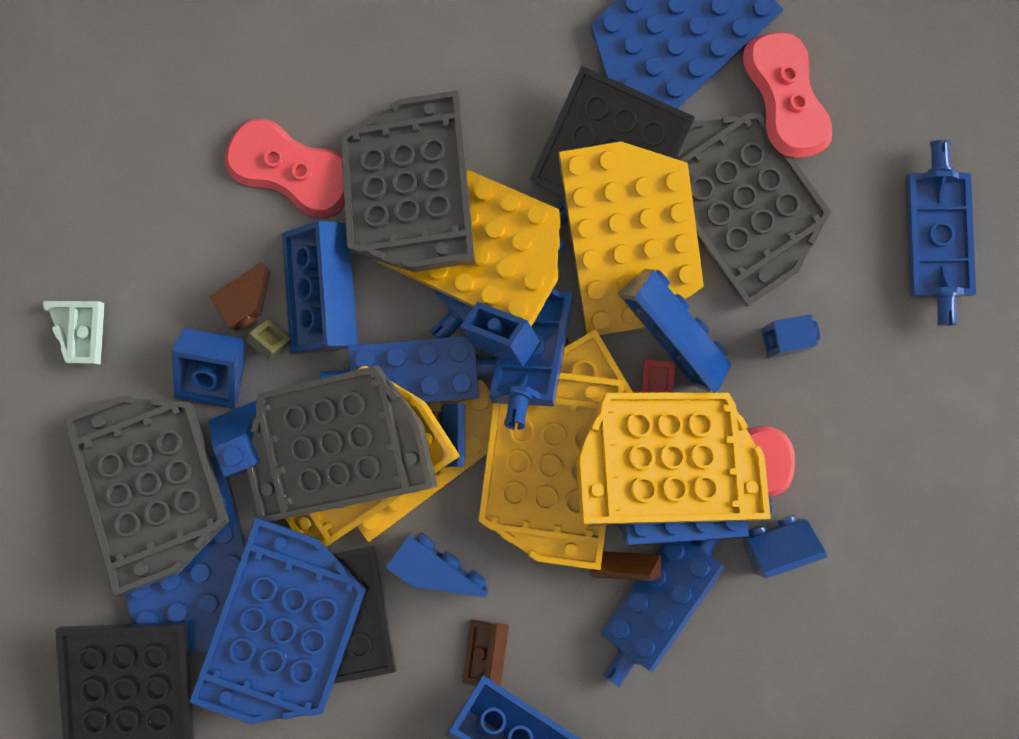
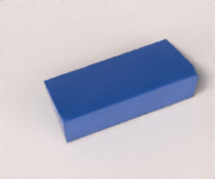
[441,402,466,467]

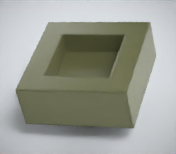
[245,319,291,361]

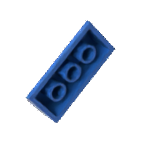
[282,221,358,354]
[617,269,732,393]
[444,675,580,739]

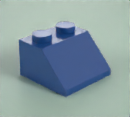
[172,328,245,409]
[741,515,828,579]

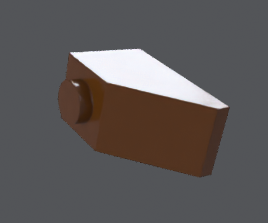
[209,262,271,331]

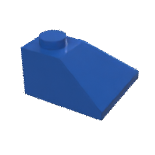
[209,400,261,477]

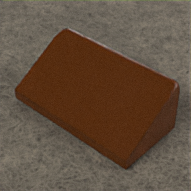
[590,551,661,581]
[462,619,509,686]

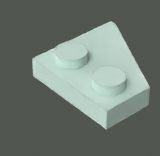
[43,301,105,365]

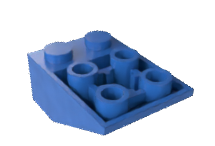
[386,532,489,597]

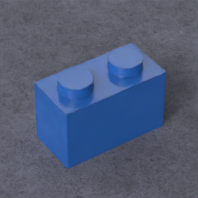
[460,301,540,367]
[761,314,820,359]

